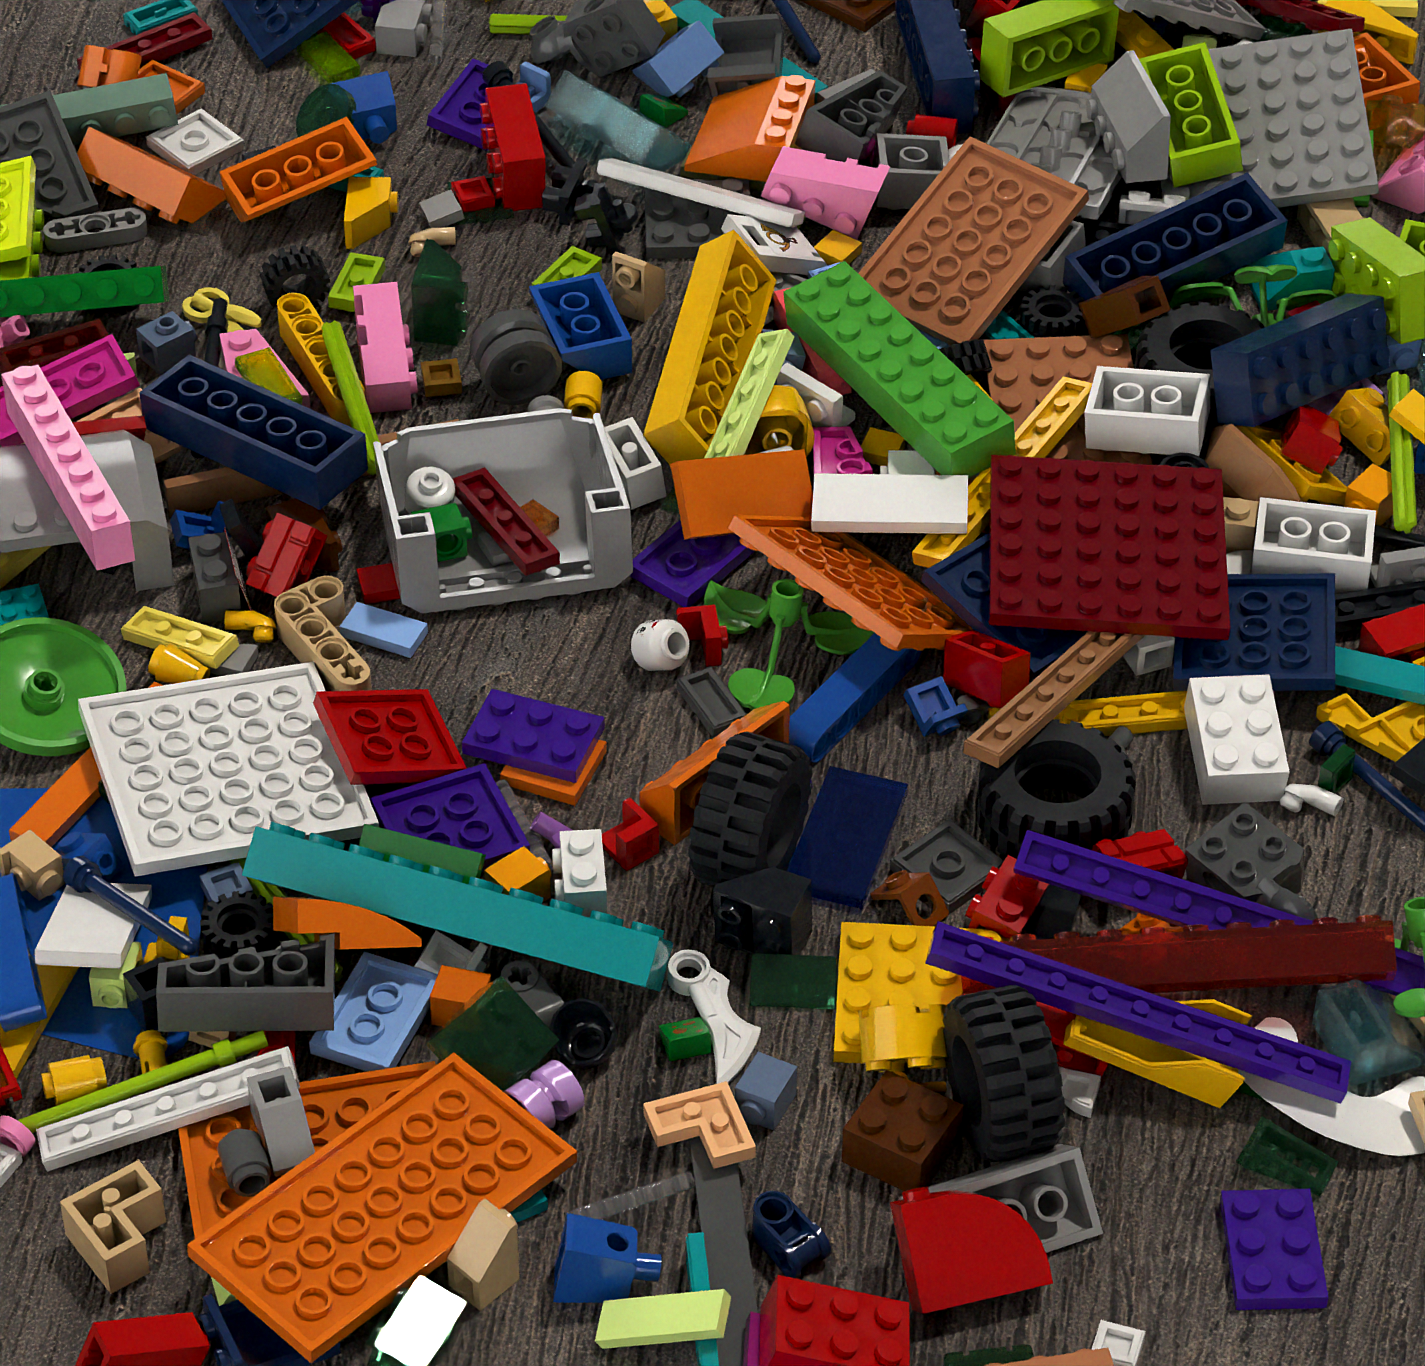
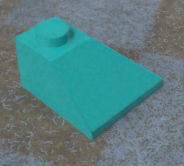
[1241,246,1335,311]

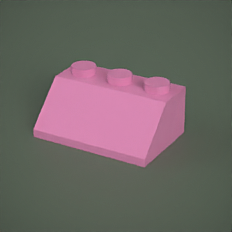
[1372,132,1425,214]

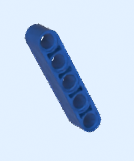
[789,633,922,763]
[0,873,47,1033]

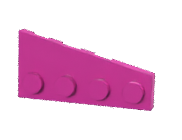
[813,426,873,474]

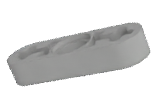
[43,208,148,253]

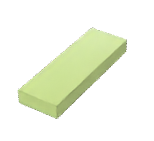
[595,1289,731,1349]

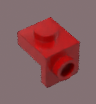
[676,604,728,667]

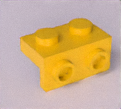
[1328,388,1417,466]

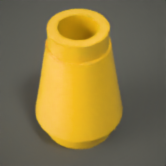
[148,644,210,684]

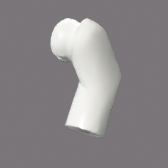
[1280,784,1343,816]

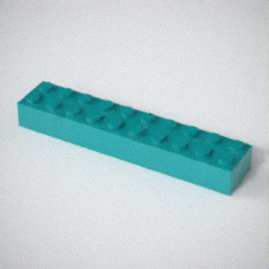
[242,822,674,992]

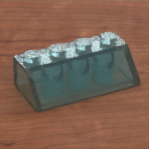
[544,70,693,172]

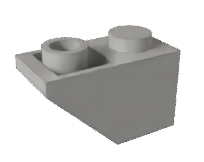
[375,0,434,57]
[247,1066,315,1177]

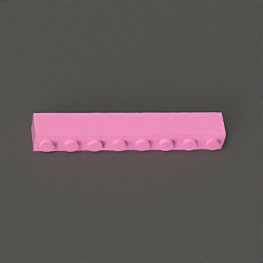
[1,365,135,571]

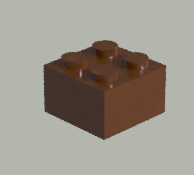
[842,1070,964,1191]

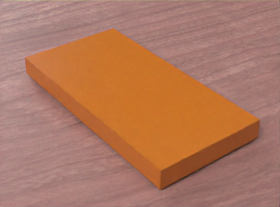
[670,449,813,540]

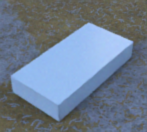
[339,602,428,658]

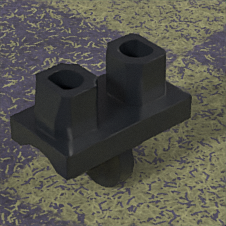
[542,158,598,226]
[575,182,638,255]

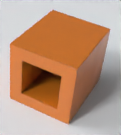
[430,965,498,1034]

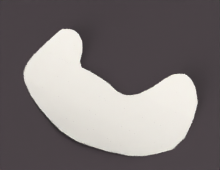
[1238,1017,1425,1156]

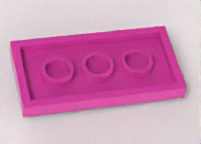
[0,334,140,447]

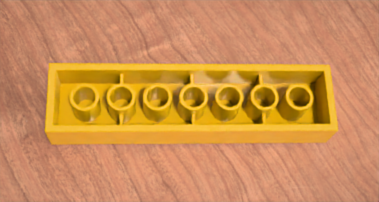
[643,230,776,468]

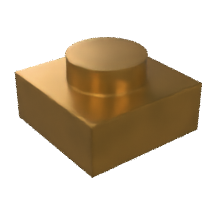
[421,358,462,397]

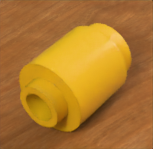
[564,371,603,419]
[41,1055,108,1106]

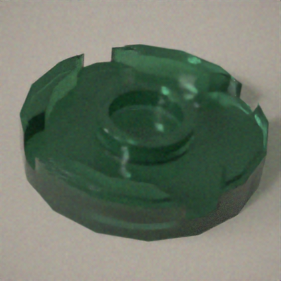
[296,83,356,137]

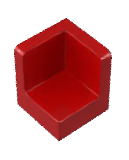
[602,798,659,871]

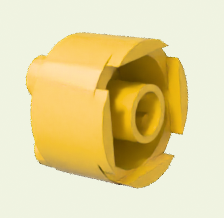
[744,385,815,457]
[858,1004,947,1073]

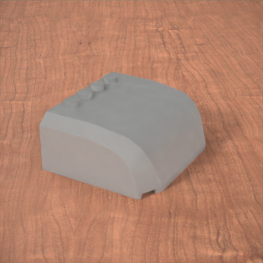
[373,408,633,613]
[0,430,175,591]

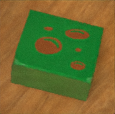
[640,94,688,129]
[658,1017,711,1061]

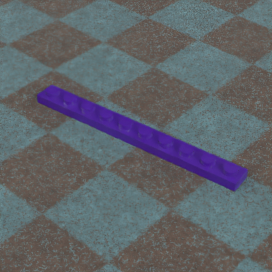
[1014,830,1425,996]
[925,921,1351,1104]

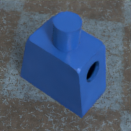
[325,71,397,144]
[553,1213,661,1303]

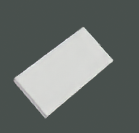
[811,473,968,534]
[35,883,152,969]

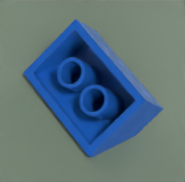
[529,272,632,380]

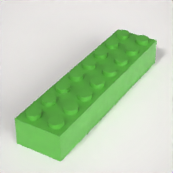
[783,261,1016,479]

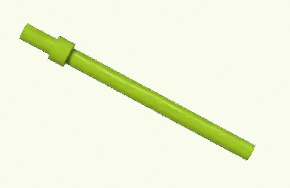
[18,1030,269,1133]

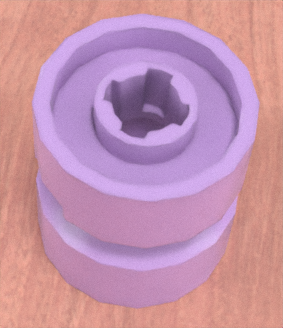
[503,1060,584,1129]

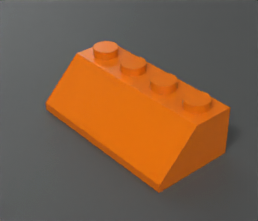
[219,117,377,223]
[77,127,226,224]
[639,701,790,846]

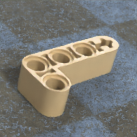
[274,576,372,691]

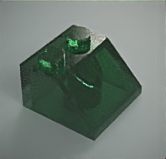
[411,239,470,346]
[426,976,559,1091]

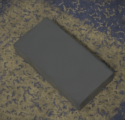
[677,666,747,738]

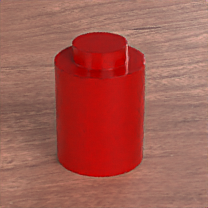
[906,114,958,150]

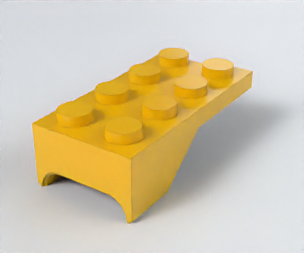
[1063,999,1252,1108]

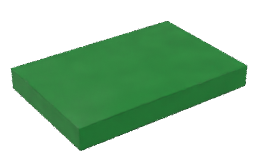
[359,824,486,884]

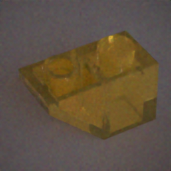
[1366,95,1425,149]

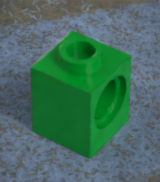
[411,503,472,562]

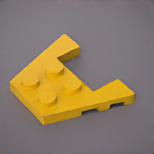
[1316,656,1425,762]

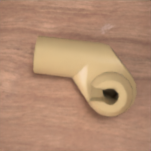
[408,227,456,257]

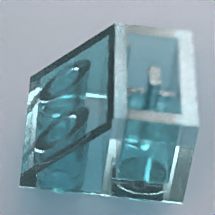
[1312,979,1425,1086]

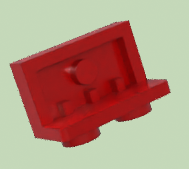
[965,855,1050,943]

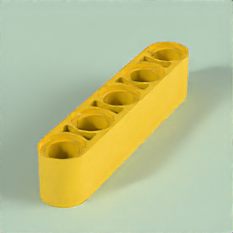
[277,293,365,427]

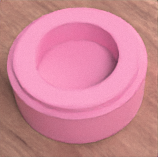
[0,1115,36,1156]

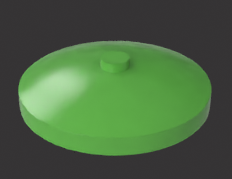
[0,617,126,756]

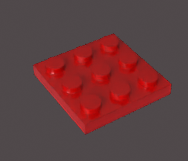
[313,689,467,785]

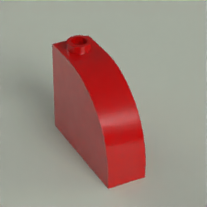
[890,1187,1053,1314]

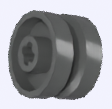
[470,309,562,405]

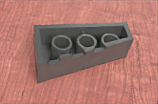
[795,70,907,165]
[156,933,335,1032]

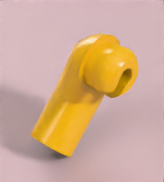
[224,610,276,643]

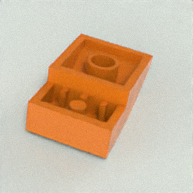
[273,896,422,950]

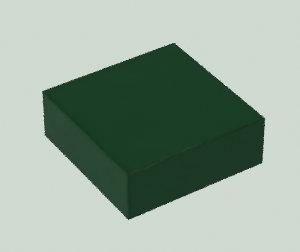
[1318,744,1356,794]

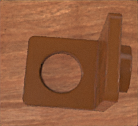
[870,870,949,926]

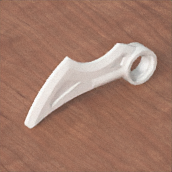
[667,949,761,1084]

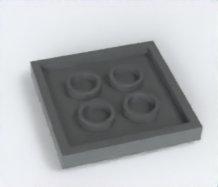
[644,178,753,259]

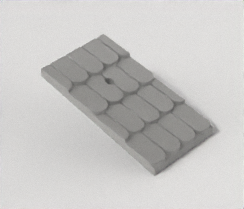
[986,85,1122,220]

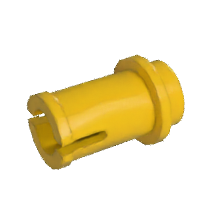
[133,1030,168,1089]

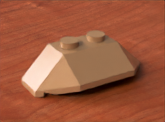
[1205,424,1301,531]

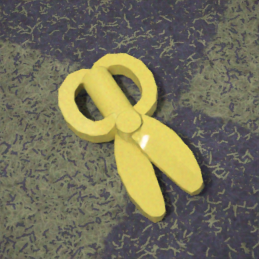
[182,287,261,333]

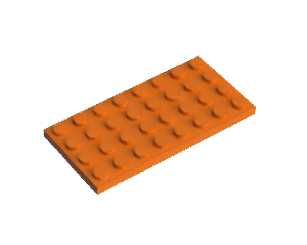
[187,1053,577,1363]

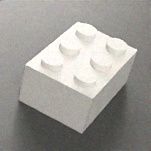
[1084,366,1210,456]
[1251,497,1376,594]
[1184,674,1289,805]

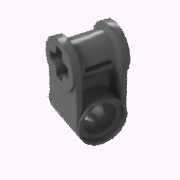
[500,960,564,1044]

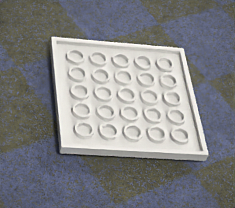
[78,661,379,877]

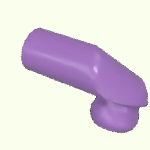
[530,811,574,849]

